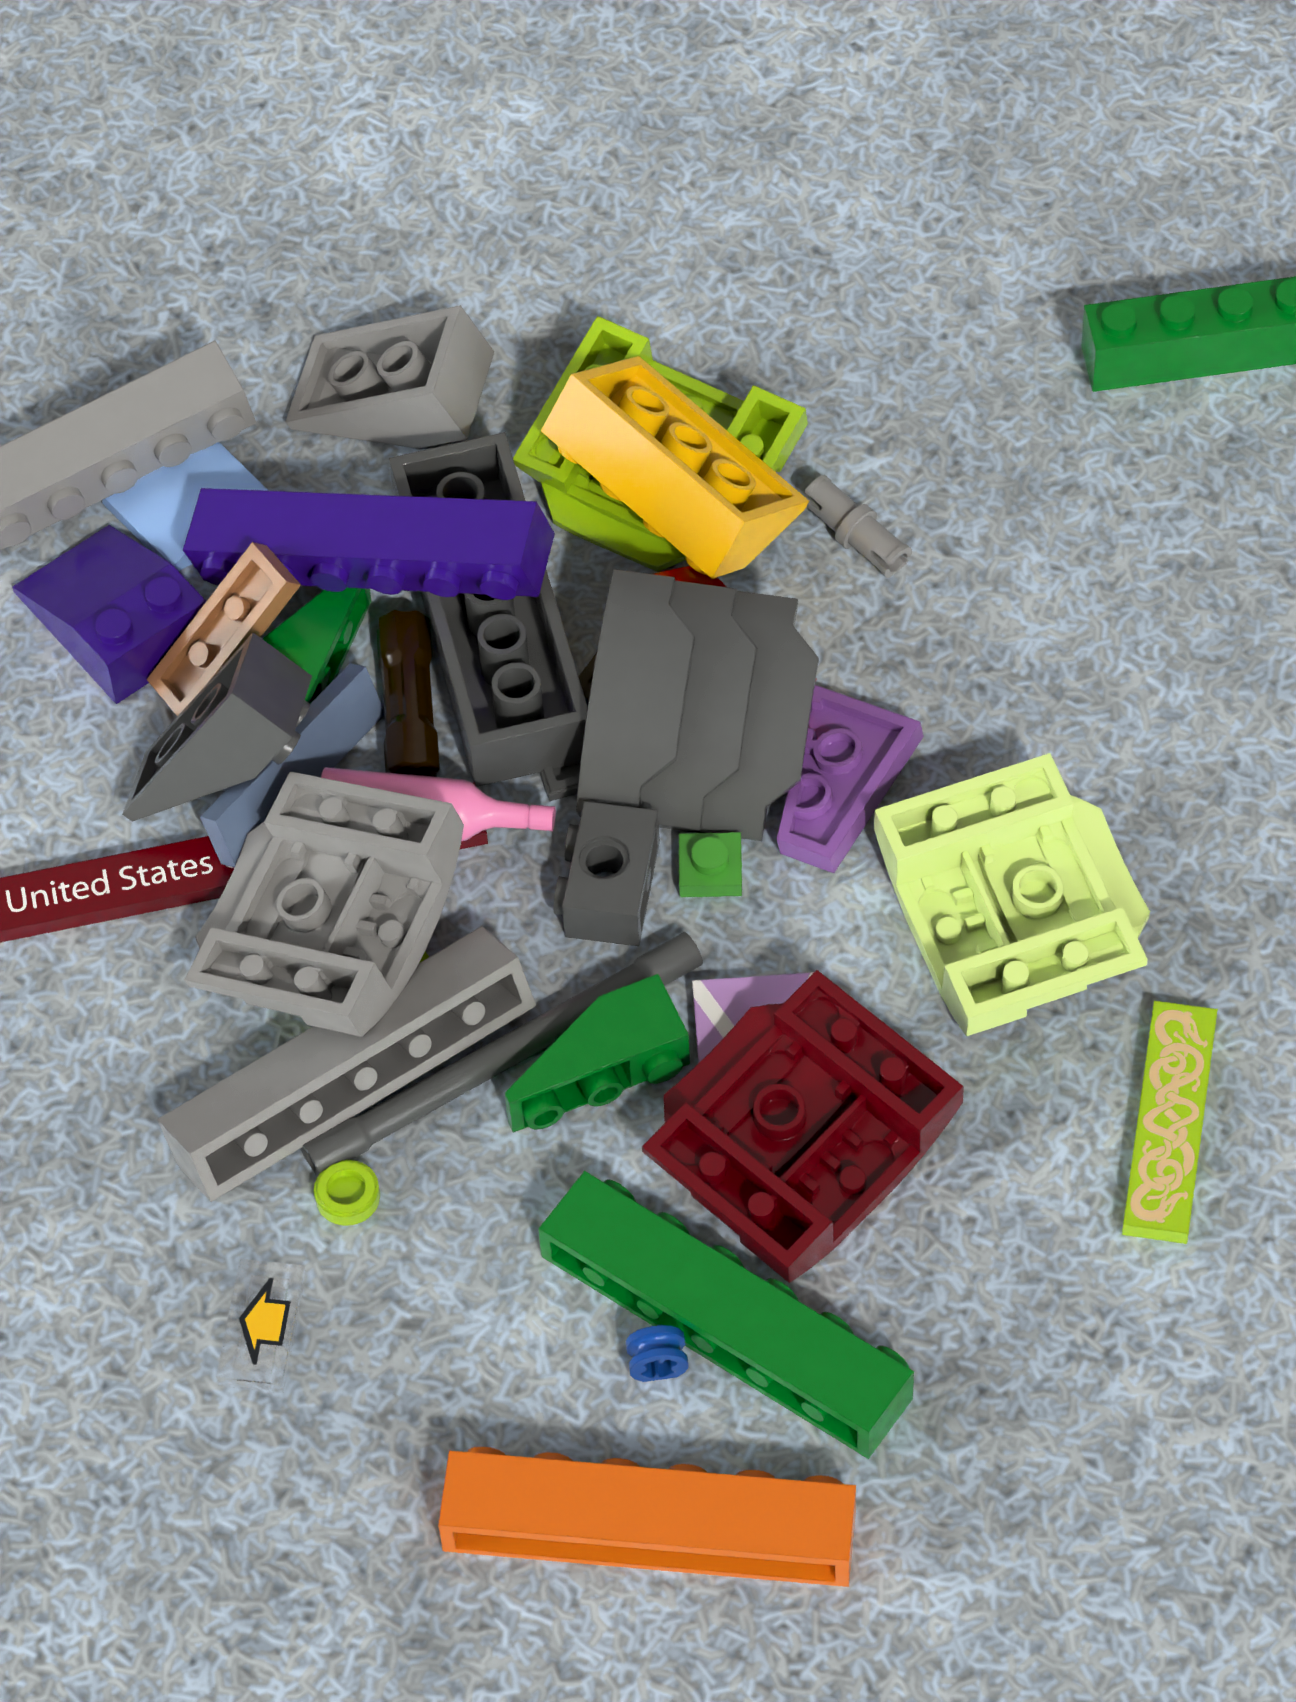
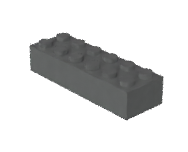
[389,432,588,787]

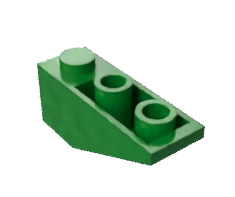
[505,974,690,1133]

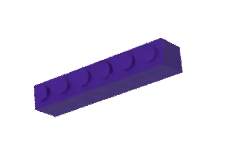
[183,488,555,600]

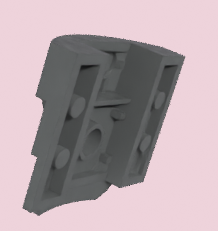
[576,569,819,841]

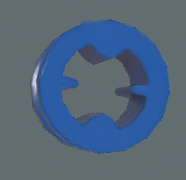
[625,1325,689,1382]

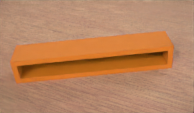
[438,1447,856,1587]

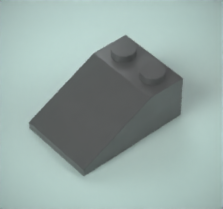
[122,633,312,822]

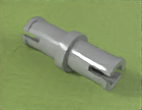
[804,475,912,578]

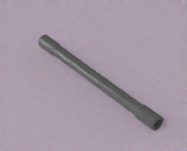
[301,932,703,1177]

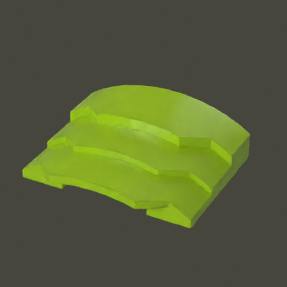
[513,316,808,572]

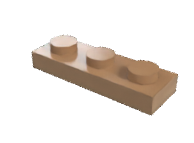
[146,542,301,716]

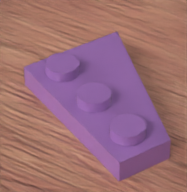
[776,685,924,873]

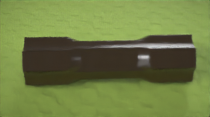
[376,610,440,777]

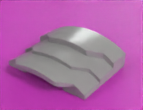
[184,772,464,1037]

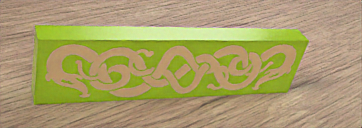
[1122,1001,1218,1244]

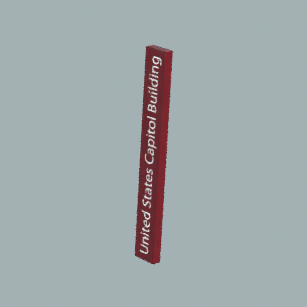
[0,782,488,943]

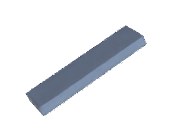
[200,663,385,868]

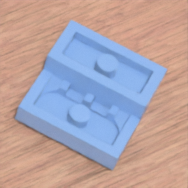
[102,442,269,571]

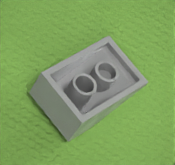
[286,305,494,448]

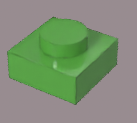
[679,832,742,897]

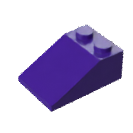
[12,525,206,704]

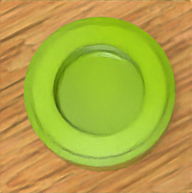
[314,1160,380,1226]

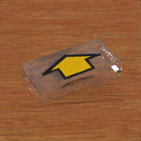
[216,1259,307,1393]

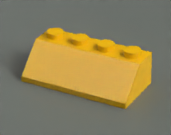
[541,356,809,579]

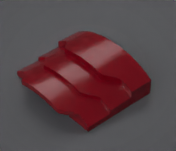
[642,970,964,1283]

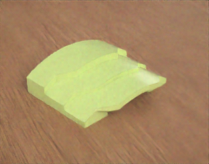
[874,753,1150,1036]

